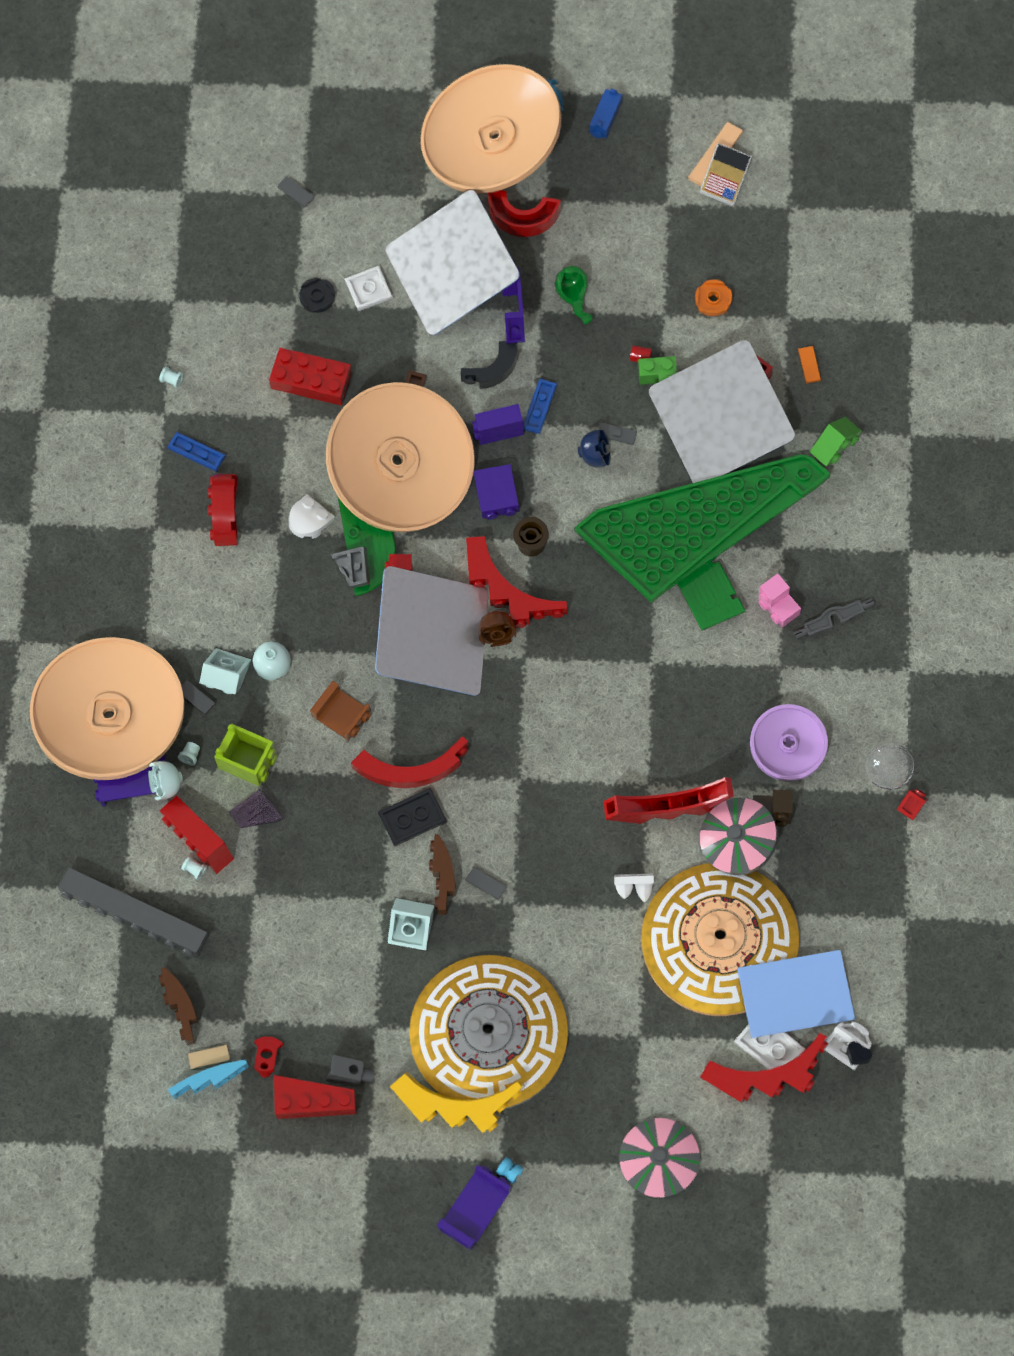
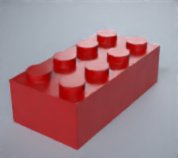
[269,347,352,406]

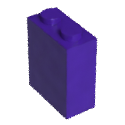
[472,404,524,445]
[473,464,519,520]

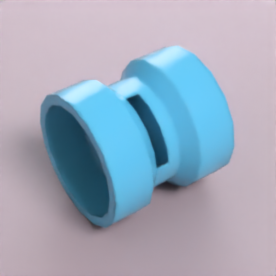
[496,1157,524,1185]

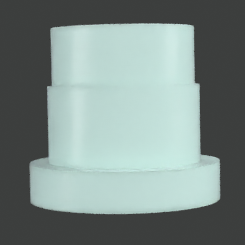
[178,742,200,766]

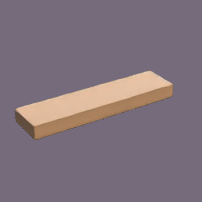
[688,122,743,186]

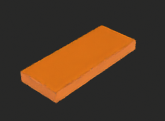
[798,346,821,383]

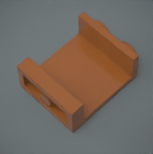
[310,681,371,741]

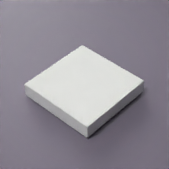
[345,265,393,311]

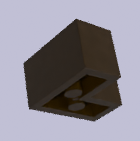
[752,790,793,827]

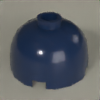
[578,430,611,468]

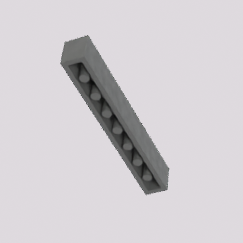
[58,868,209,957]

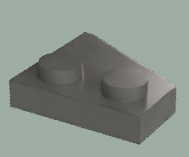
[331,546,370,588]

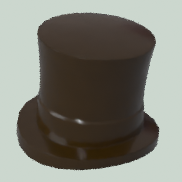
[513,517,549,557]

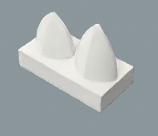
[614,873,654,902]

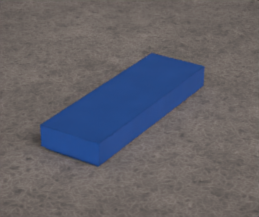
[523,378,557,434]
[168,432,226,472]

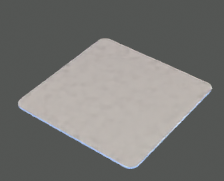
[386,190,520,335]
[649,340,795,483]
[375,566,488,696]

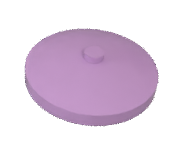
[750,704,828,781]

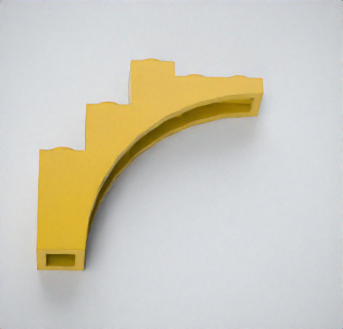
[390,1072,524,1133]

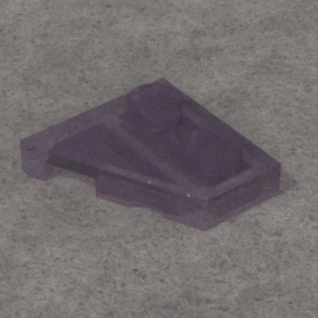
[229,789,283,829]

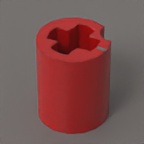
[630,346,652,362]

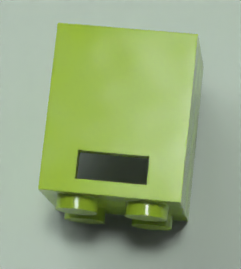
[214,724,278,787]

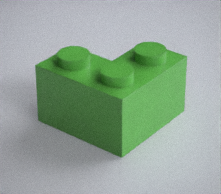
[638,356,677,385]
[810,417,862,466]

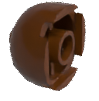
[478,611,516,647]

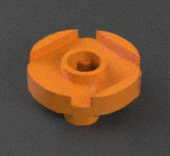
[695,280,732,316]

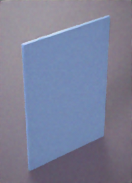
[737,950,855,1038]

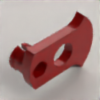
[254,1037,283,1078]

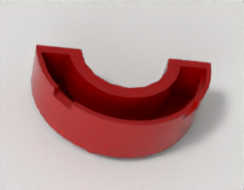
[488,190,561,237]
[208,474,238,546]

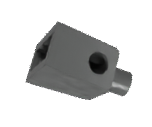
[327,1055,374,1086]

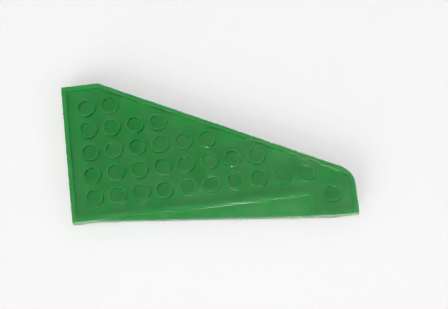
[574,454,830,603]

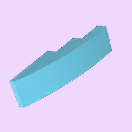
[168,1060,249,1100]

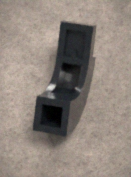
[461,341,518,389]

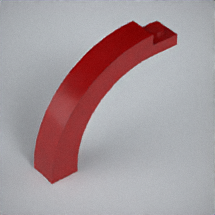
[351,736,469,788]

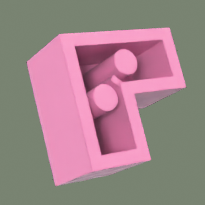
[758,573,801,628]

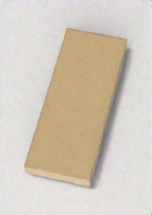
[188,1045,230,1070]

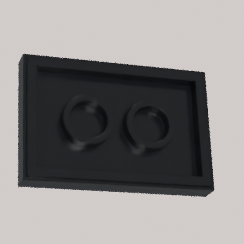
[378,788,447,847]

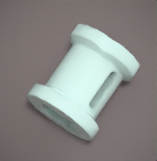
[159,366,183,388]
[181,855,207,880]

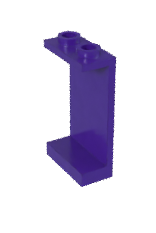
[502,267,525,343]
[94,755,167,807]
[437,1165,511,1250]

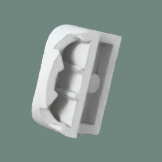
[288,494,335,539]
[825,1022,872,1071]

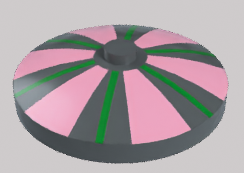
[700,798,778,875]
[619,1118,700,1199]

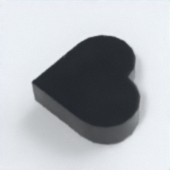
[846,1041,872,1065]

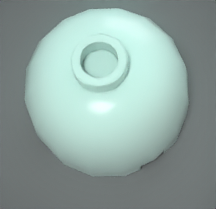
[253,641,291,680]
[148,761,183,801]

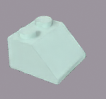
[200,648,251,694]
[388,898,434,950]

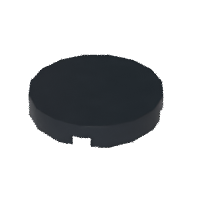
[299,278,335,313]

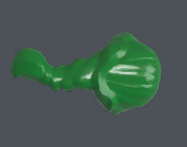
[554,265,592,324]

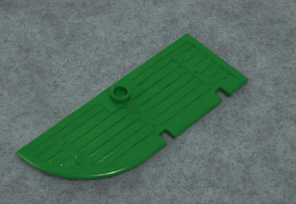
[337,496,396,596]
[677,557,746,631]

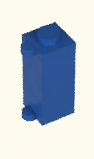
[590,89,622,139]

